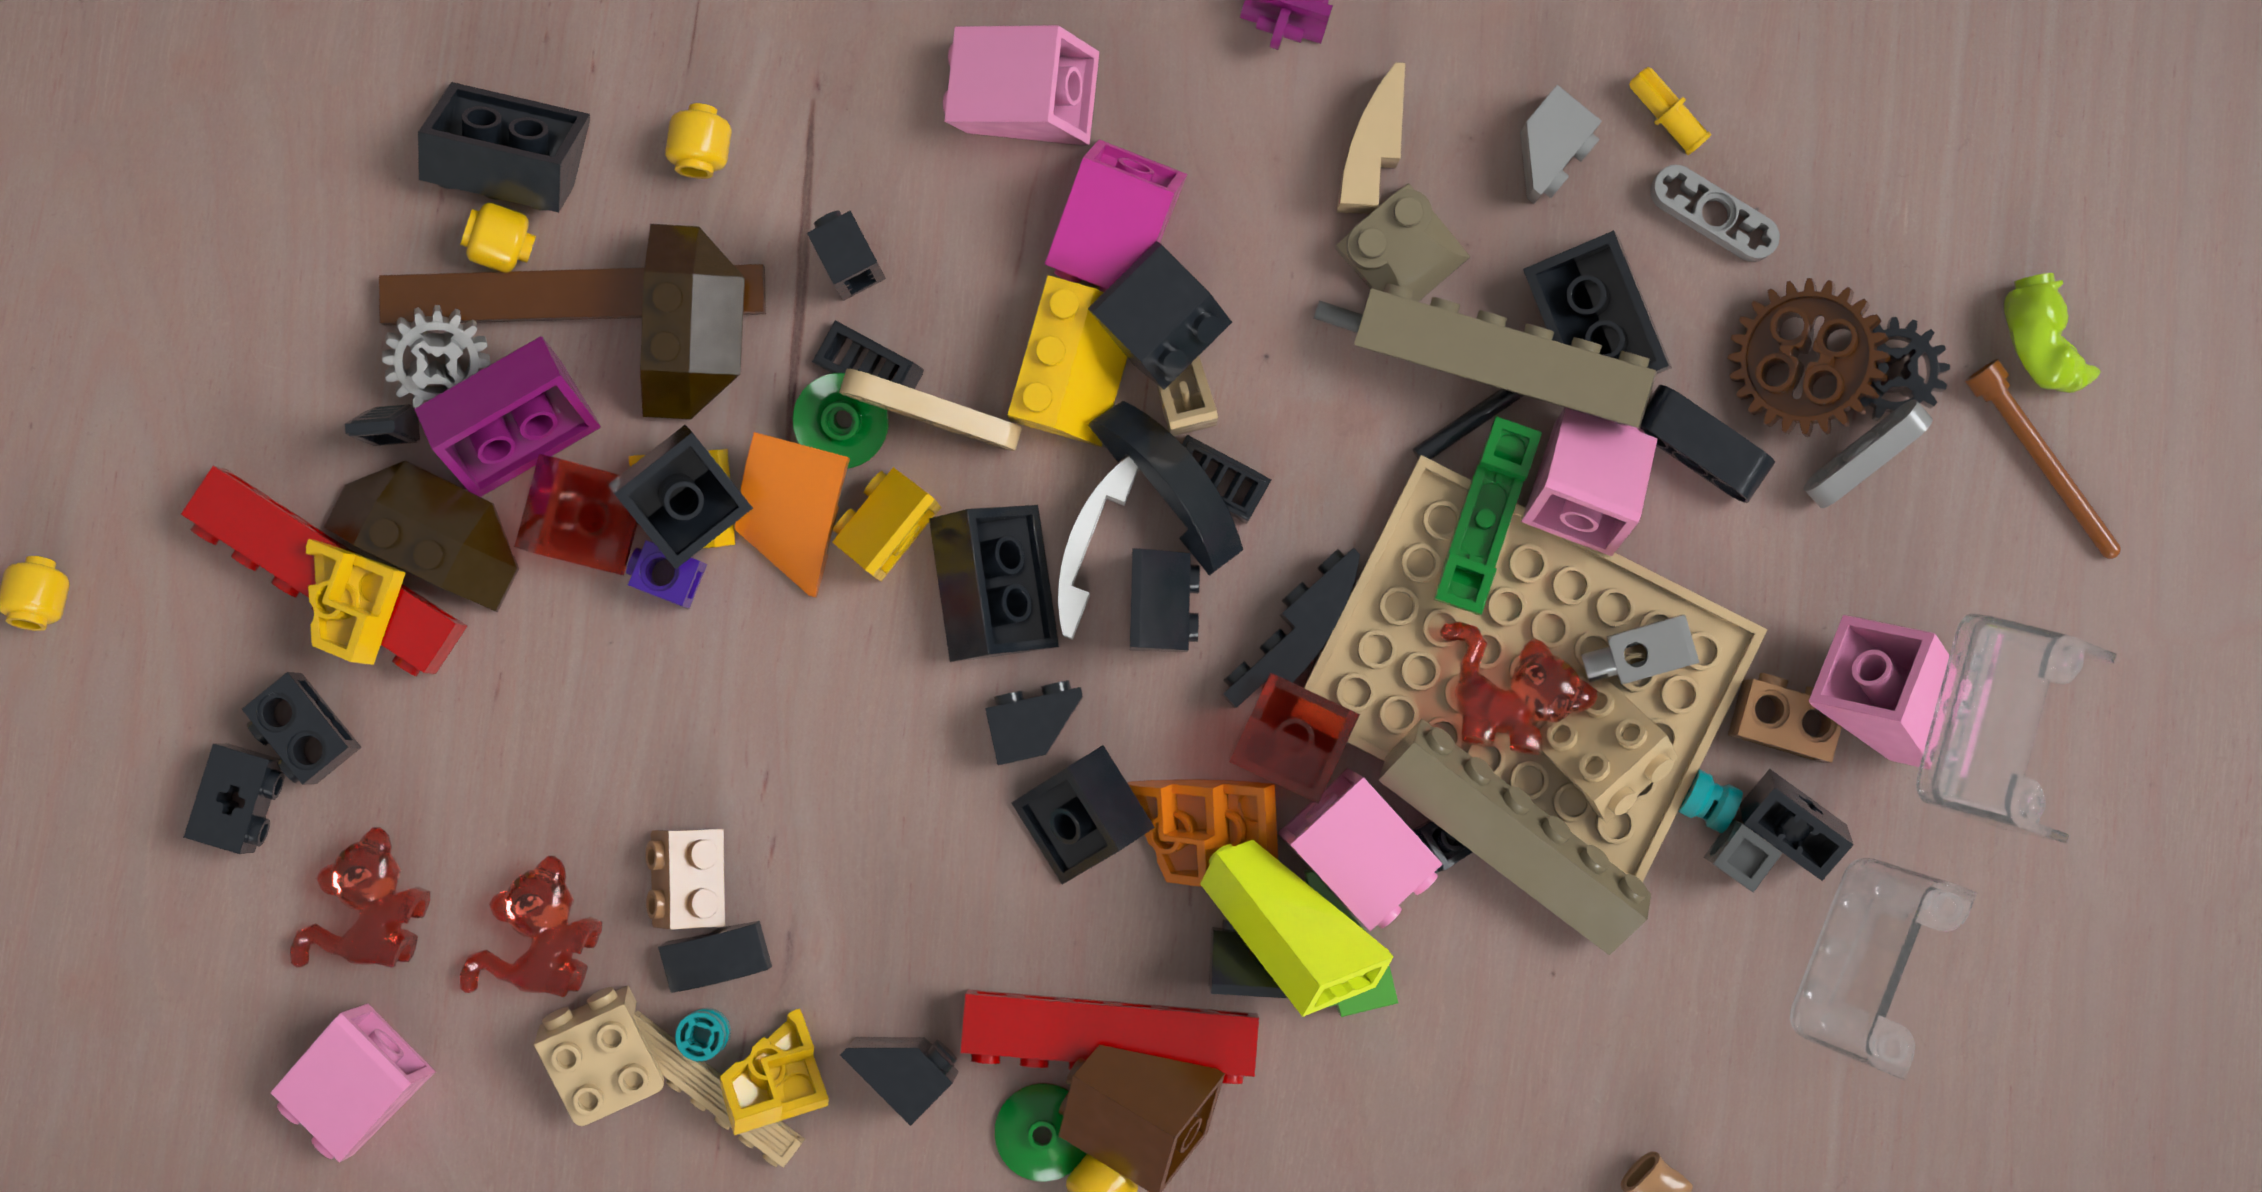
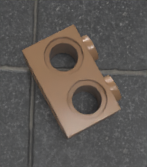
[1728,673,1842,763]

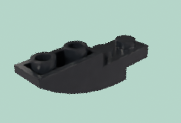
[1222,548,1360,708]

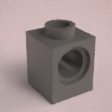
[1704,819,1782,893]

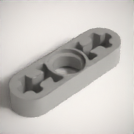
[1650,165,1780,262]
[1804,399,1933,508]

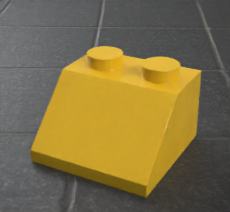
[832,467,942,582]

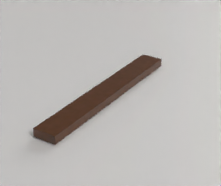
[379,264,766,325]

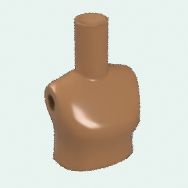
[1621,1151,1693,1192]

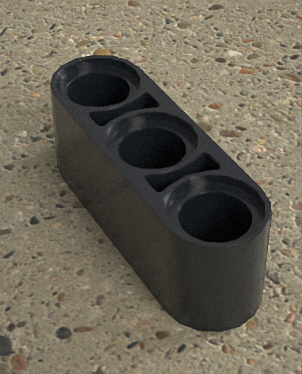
[1640,385,1775,503]

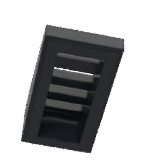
[812,320,924,389]
[345,404,420,446]
[1182,435,1272,524]

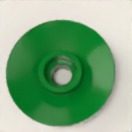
[793,373,889,469]
[995,1083,1087,1182]

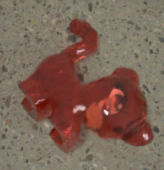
[1440,621,1598,755]
[290,827,430,968]
[460,856,602,998]

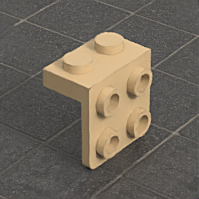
[1533,678,1678,823]
[534,985,664,1126]

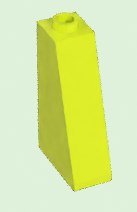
[1200,840,1393,1017]

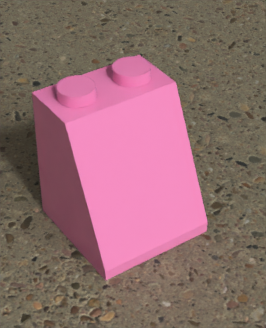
[943,25,1099,145]
[1521,407,1658,556]
[1809,615,1968,771]
[1278,768,1442,931]
[271,1004,436,1163]

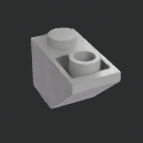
[1520,85,1602,204]

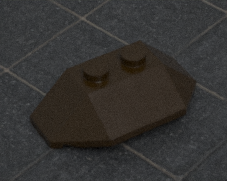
[640,224,745,419]
[324,461,519,612]

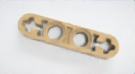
[839,368,1022,451]

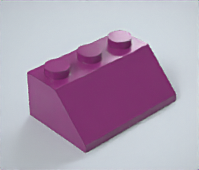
[415,336,601,497]

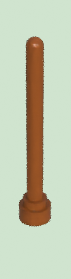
[1965,359,2121,559]

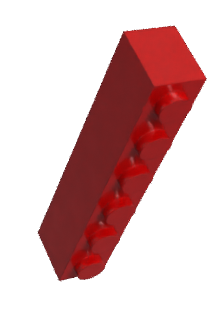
[181,465,467,676]
[961,989,1259,1084]

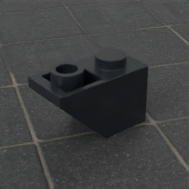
[985,680,1083,765]

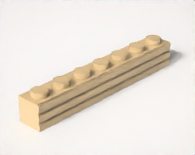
[634,1010,805,1168]

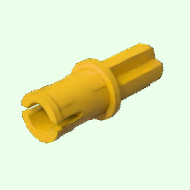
[1629,67,1712,155]

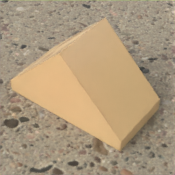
[1157,356,1218,436]

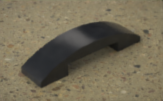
[1088,401,1243,576]

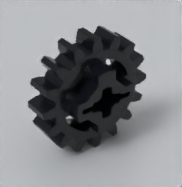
[1860,317,1950,421]

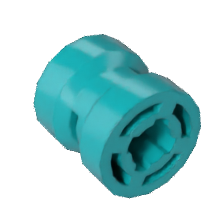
[1678,769,1743,833]
[675,1008,731,1061]

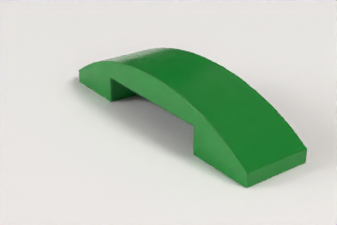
[1434,416,1542,616]

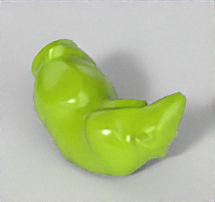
[2004,273,2100,393]

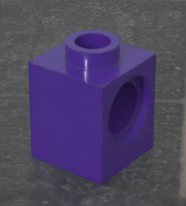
[626,540,707,609]

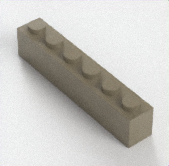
[1354,283,1657,429]
[1378,719,1651,955]

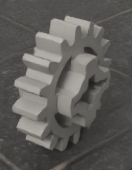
[382,305,490,408]

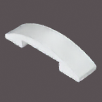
[1058,456,1139,640]

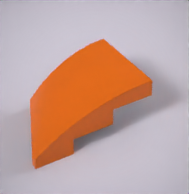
[735,432,850,598]
[1128,779,1278,887]

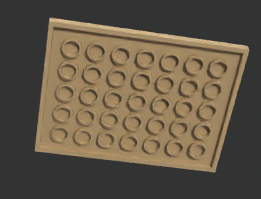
[1290,455,1767,882]

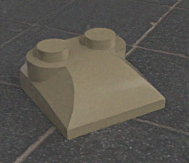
[1335,183,1470,302]

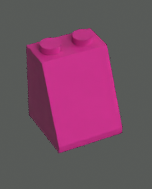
[1045,139,1187,292]

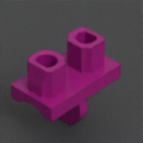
[1240,0,1333,50]

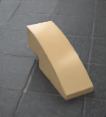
[1337,62,1405,214]

